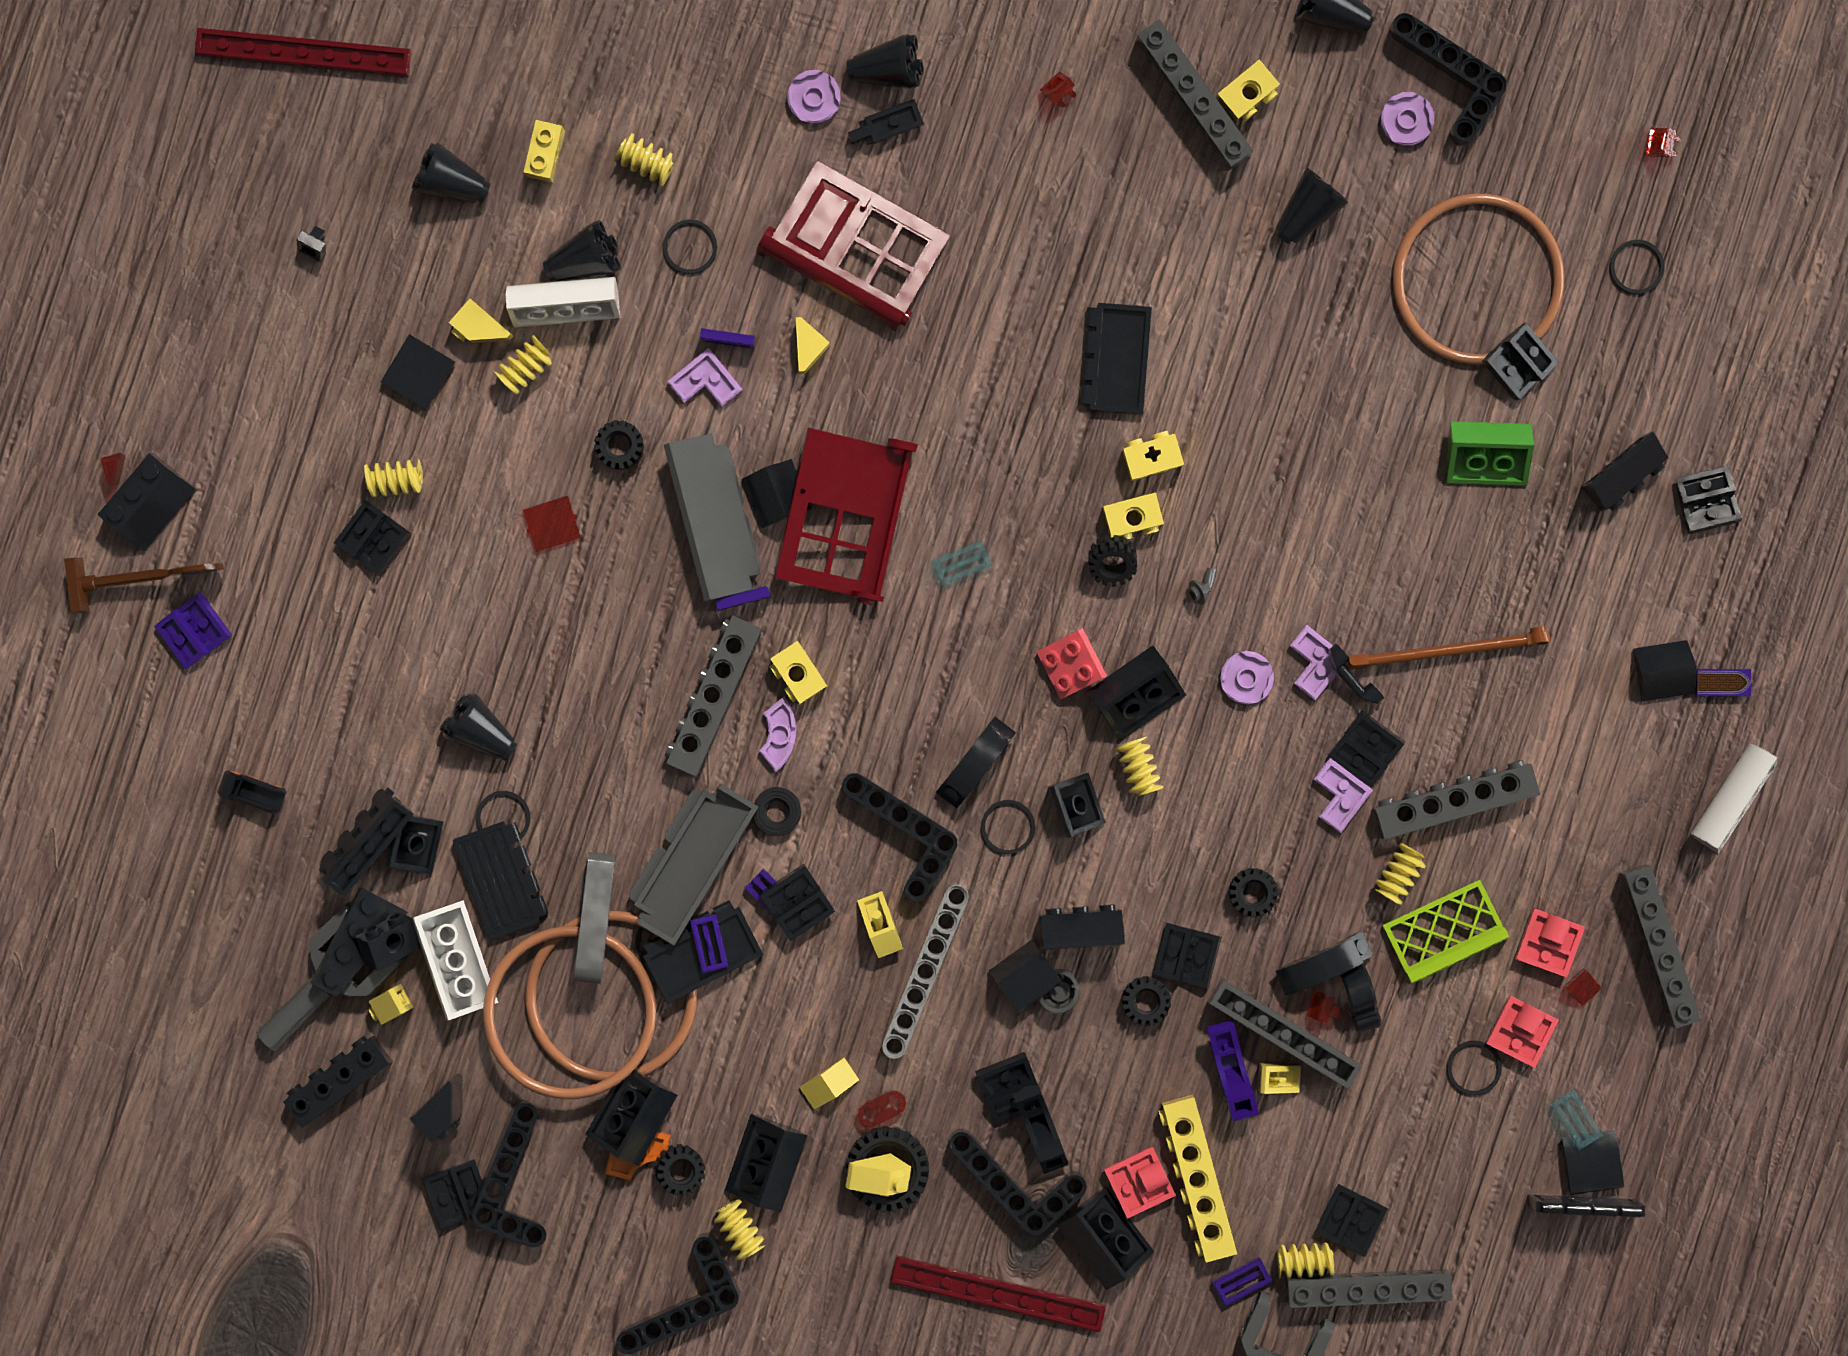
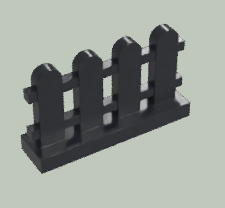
[319,787,414,898]

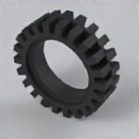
[845,1126,929,1213]

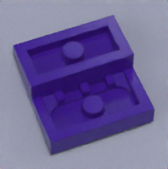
[154,592,233,669]

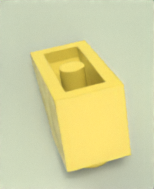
[449,299,513,343]
[857,891,903,958]
[368,984,413,1025]
[846,1153,911,1196]

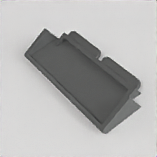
[664,433,761,601]
[629,783,758,945]

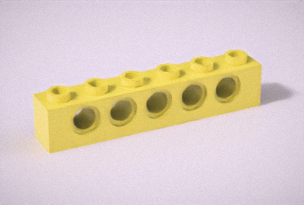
[1159,1095,1237,1262]

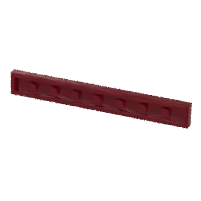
[195,28,412,77]
[891,1255,1106,1332]

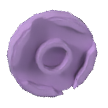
[787,70,841,124]
[1380,92,1434,146]
[1220,651,1274,705]

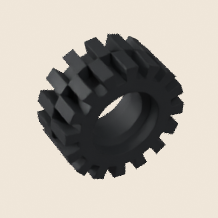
[594,420,644,470]
[1088,535,1137,587]
[1229,868,1279,917]
[1122,976,1171,1026]
[654,1144,706,1196]

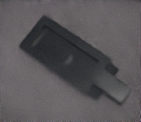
[848,99,924,145]

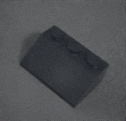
[1581,431,1668,512]
[97,453,197,551]
[1087,645,1186,741]
[1040,904,1125,950]
[585,1069,678,1166]
[409,1073,463,1142]
[725,1114,808,1212]
[1058,1187,1154,1290]

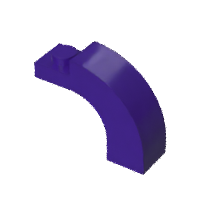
[1207,1020,1259,1121]

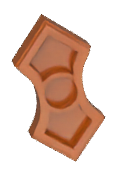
[605,1131,671,1181]

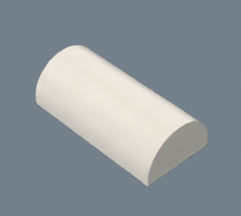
[506,277,620,327]
[1690,743,1777,854]
[412,901,498,1021]

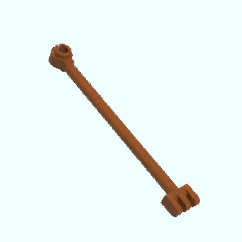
[1346,626,1551,670]

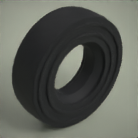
[753,787,801,836]

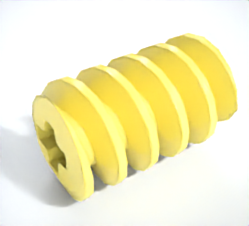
[614,133,674,186]
[493,335,552,394]
[364,459,423,498]
[1116,736,1163,796]
[1375,843,1427,905]
[714,1198,765,1260]
[1277,1242,1334,1279]

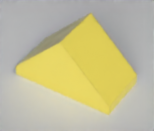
[796,317,830,374]
[799,1057,859,1110]
[1257,1062,1301,1094]

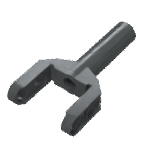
[256,901,407,1051]
[1239,1290,1335,1356]

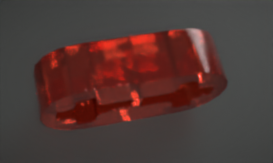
[858,1090,906,1127]

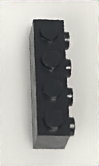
[283,1035,393,1128]

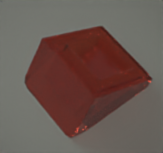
[101,453,126,485]
[1563,968,1602,1006]

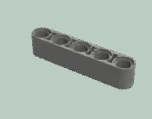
[574,852,616,984]

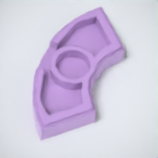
[759,696,796,772]

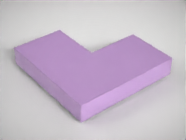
[667,348,743,407]
[1289,625,1337,700]
[1313,758,1373,833]

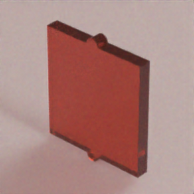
[523,496,581,552]

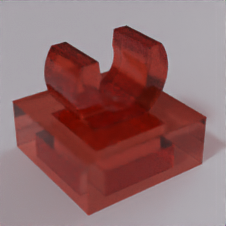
[1040,72,1076,108]
[1645,128,1680,157]
[1306,990,1342,1023]

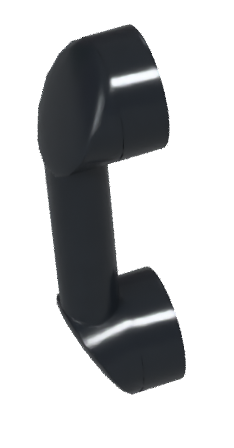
[1329,643,1384,704]

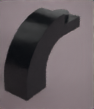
[936,716,1016,808]
[1275,931,1373,995]
[1013,1084,1069,1174]

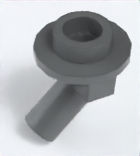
[1188,568,1217,605]

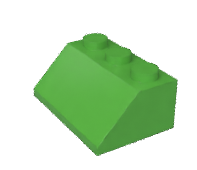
[1446,421,1534,486]

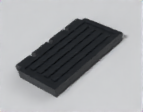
[1079,303,1152,415]
[453,821,549,940]
[643,900,763,1004]
[1527,1194,1645,1218]

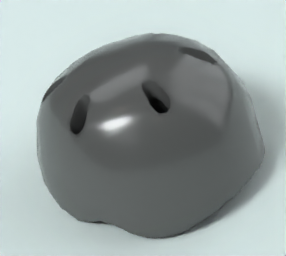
[1039,969,1080,1013]

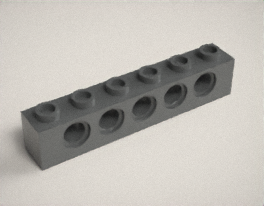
[1136,19,1253,171]
[665,616,763,776]
[1373,760,1541,839]
[1619,864,1701,1028]
[1208,978,1362,1089]
[1285,1269,1452,1308]

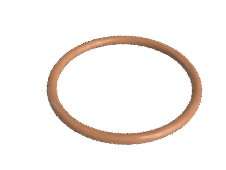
[1393,193,1565,365]
[525,911,697,1082]
[483,926,656,1099]

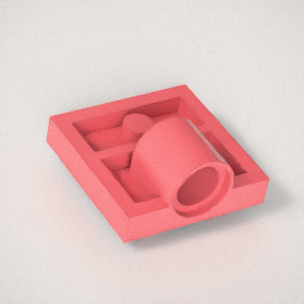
[1037,628,1107,699]
[1515,908,1585,977]
[1485,995,1559,1068]
[1104,1146,1176,1219]

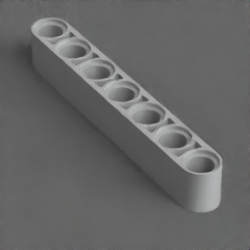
[882,883,969,1059]

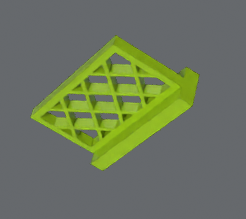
[1383,880,1510,985]

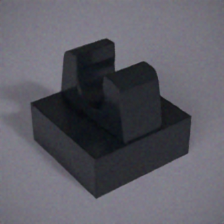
[297,226,326,262]

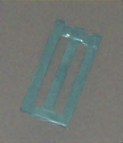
[932,541,992,586]
[1550,1089,1604,1150]

